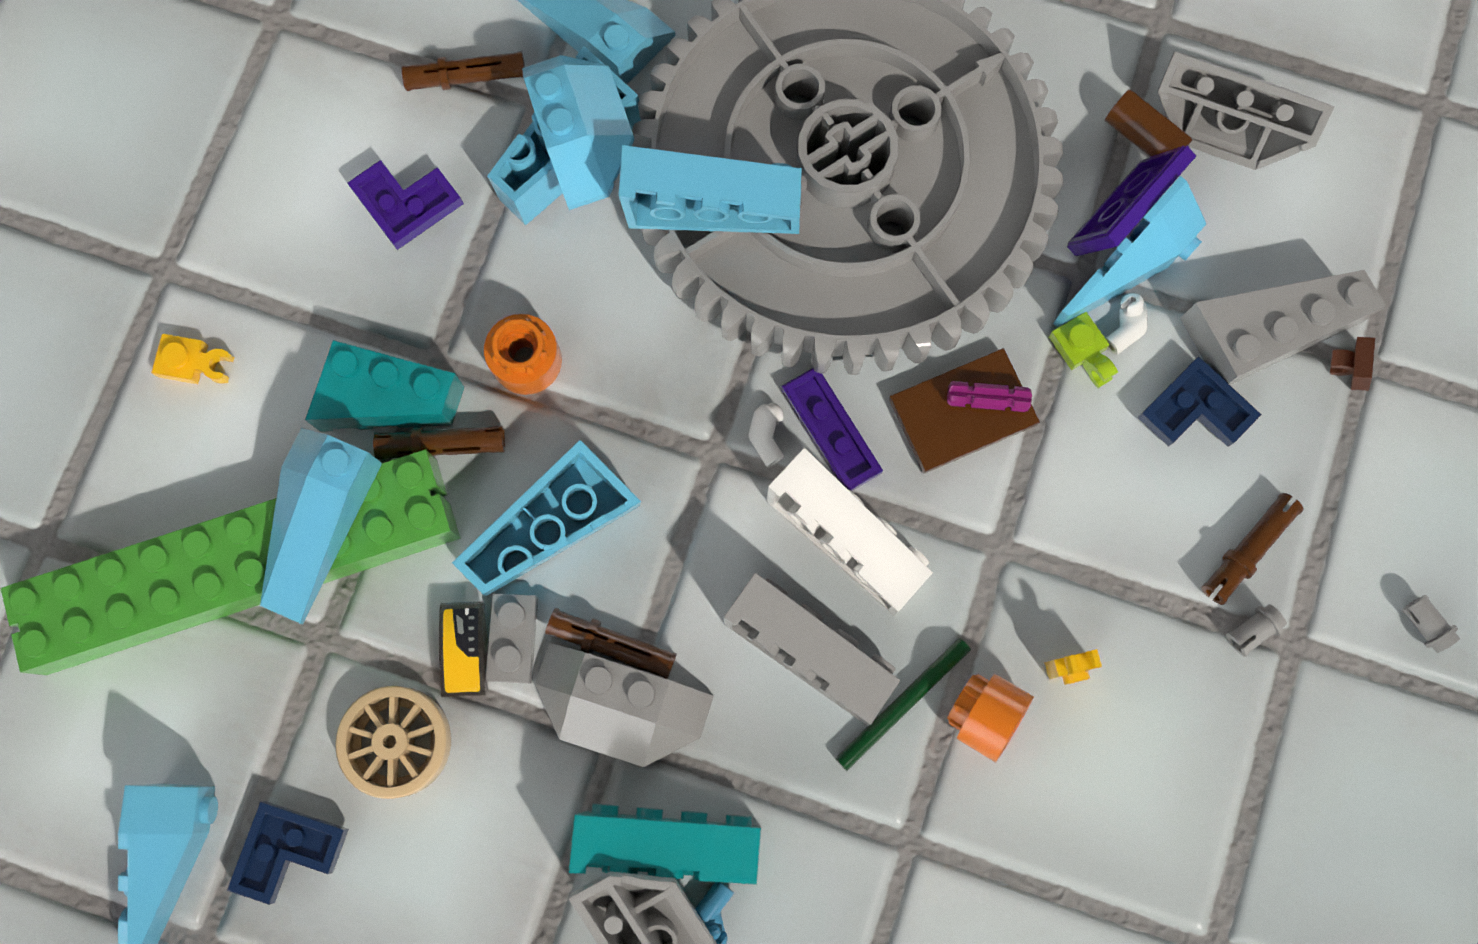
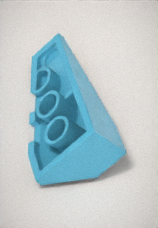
[517,0,676,84]
[1053,176,1206,328]
[260,428,382,624]
[118,783,218,944]

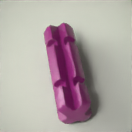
[947,381,1032,412]

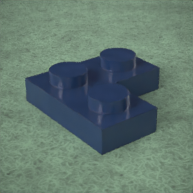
[1137,356,1262,447]
[227,801,349,905]

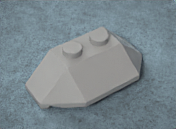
[1157,51,1335,170]
[535,642,714,767]
[568,872,717,944]

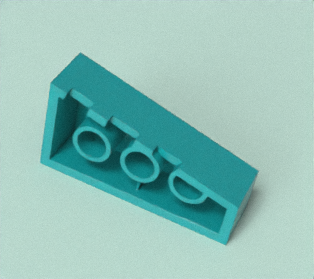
[569,803,761,885]

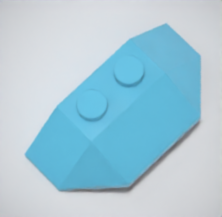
[522,55,635,210]

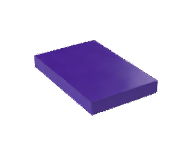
[1066,145,1196,256]

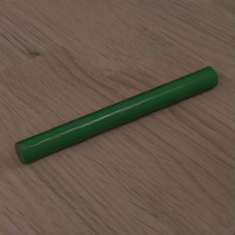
[835,638,971,771]

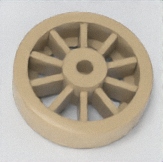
[335,686,451,799]

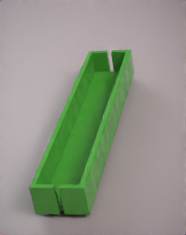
[0,449,461,675]

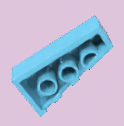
[487,46,641,225]

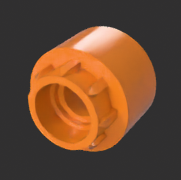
[484,314,562,395]
[947,674,1034,763]

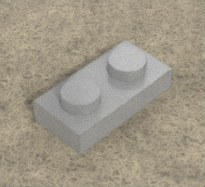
[485,594,538,684]

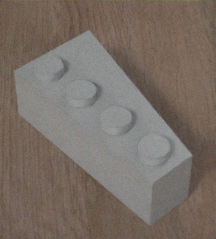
[1180,270,1386,385]

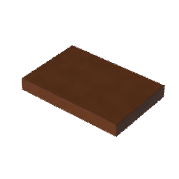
[889,348,1040,474]

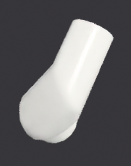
[1105,293,1147,355]
[748,403,785,468]

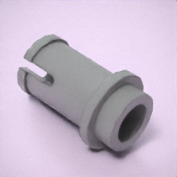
[1401,595,1460,653]
[1226,604,1287,657]

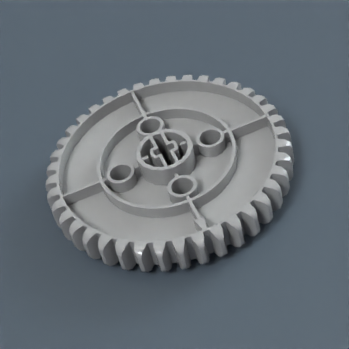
[632,0,1063,375]

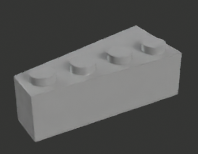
[724,573,901,726]

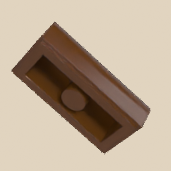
[1104,89,1192,157]

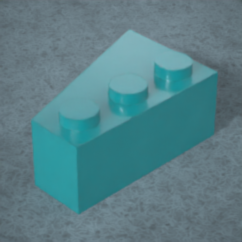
[305,340,465,432]

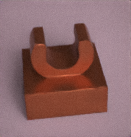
[1330,337,1376,391]

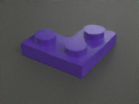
[347,160,464,250]

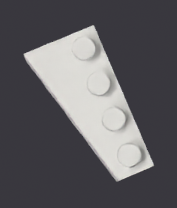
[767,447,933,616]

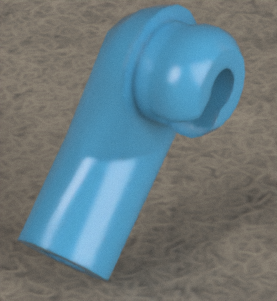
[695,882,734,944]

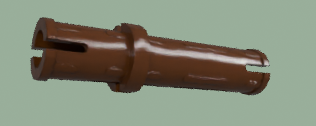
[401,51,525,92]
[373,425,505,460]
[1201,493,1304,605]
[545,608,677,679]

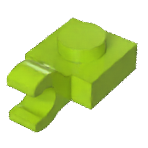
[1049,312,1118,388]

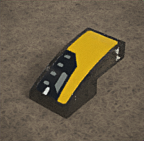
[439,601,488,697]

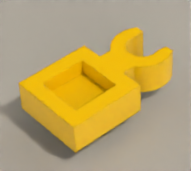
[151,333,235,384]
[1044,649,1102,685]

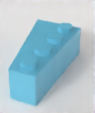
[619,145,802,234]
[452,440,641,596]

